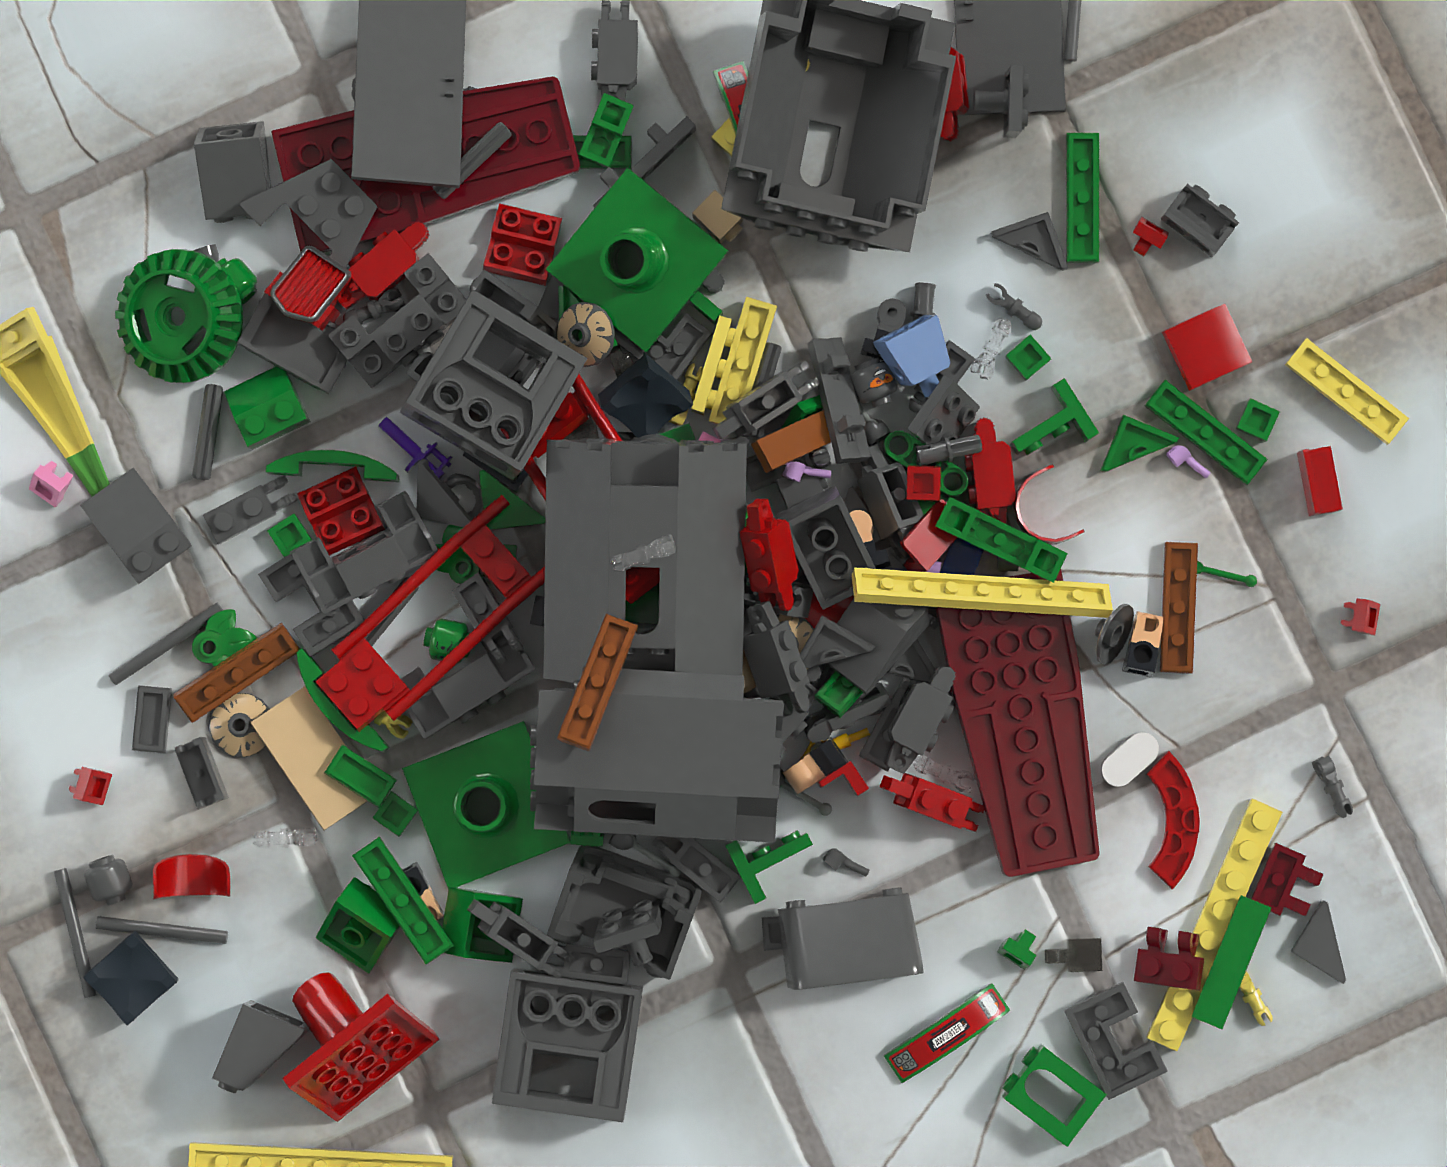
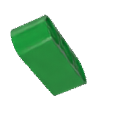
[883,431,968,498]

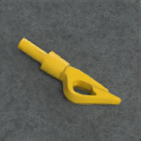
[799,728,870,761]

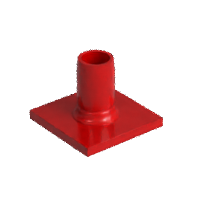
[282,972,440,1122]

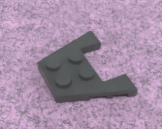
[240,159,377,268]

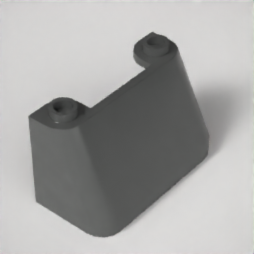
[406,269,558,422]
[547,845,702,980]
[778,887,924,990]

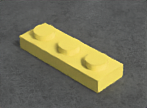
[691,315,736,416]

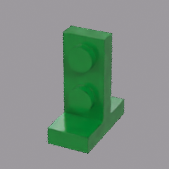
[1010,378,1099,456]
[725,830,813,904]

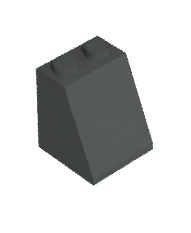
[194,121,271,223]
[212,1000,309,1093]

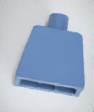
[873,315,950,398]

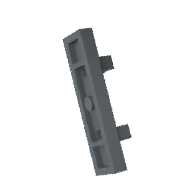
[593,116,696,208]
[808,337,871,464]

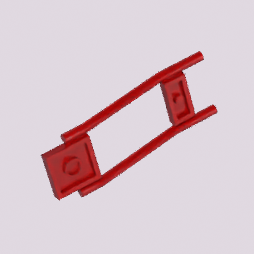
[500,374,660,604]
[316,495,545,732]

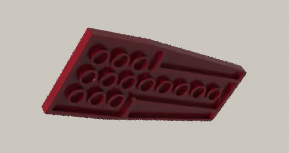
[271,76,581,253]
[935,569,1100,877]

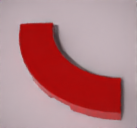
[1146,751,1200,889]

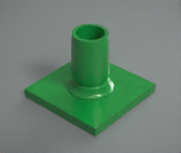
[546,168,729,352]
[402,721,571,890]

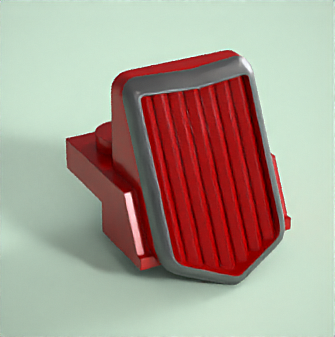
[264,246,352,331]

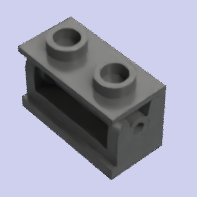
[1161,183,1240,258]

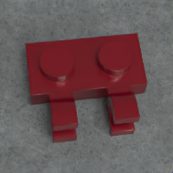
[1251,843,1324,916]
[1134,927,1204,991]

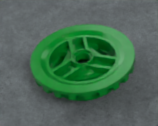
[115,249,243,383]

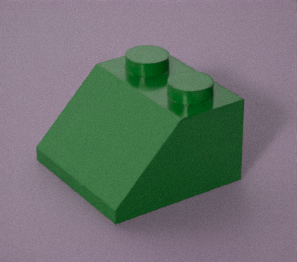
[224,367,311,450]
[315,877,400,974]
[442,887,523,963]

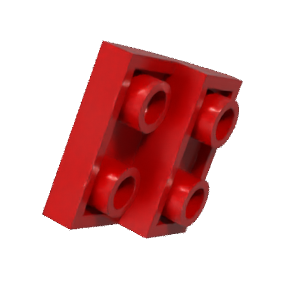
[483,203,562,286]
[1162,304,1252,391]
[297,466,385,556]

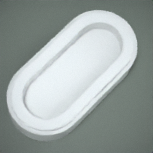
[1101,732,1159,787]

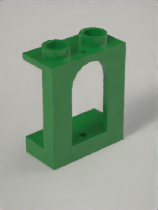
[1002,1044,1107,1147]

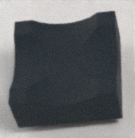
[598,354,693,438]
[83,931,179,1026]

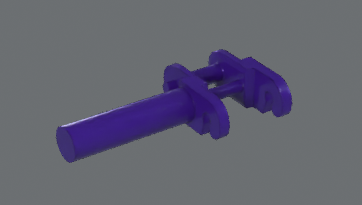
[378,417,453,479]

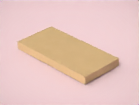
[250,686,368,831]

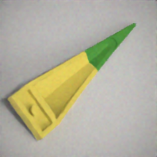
[0,307,110,497]

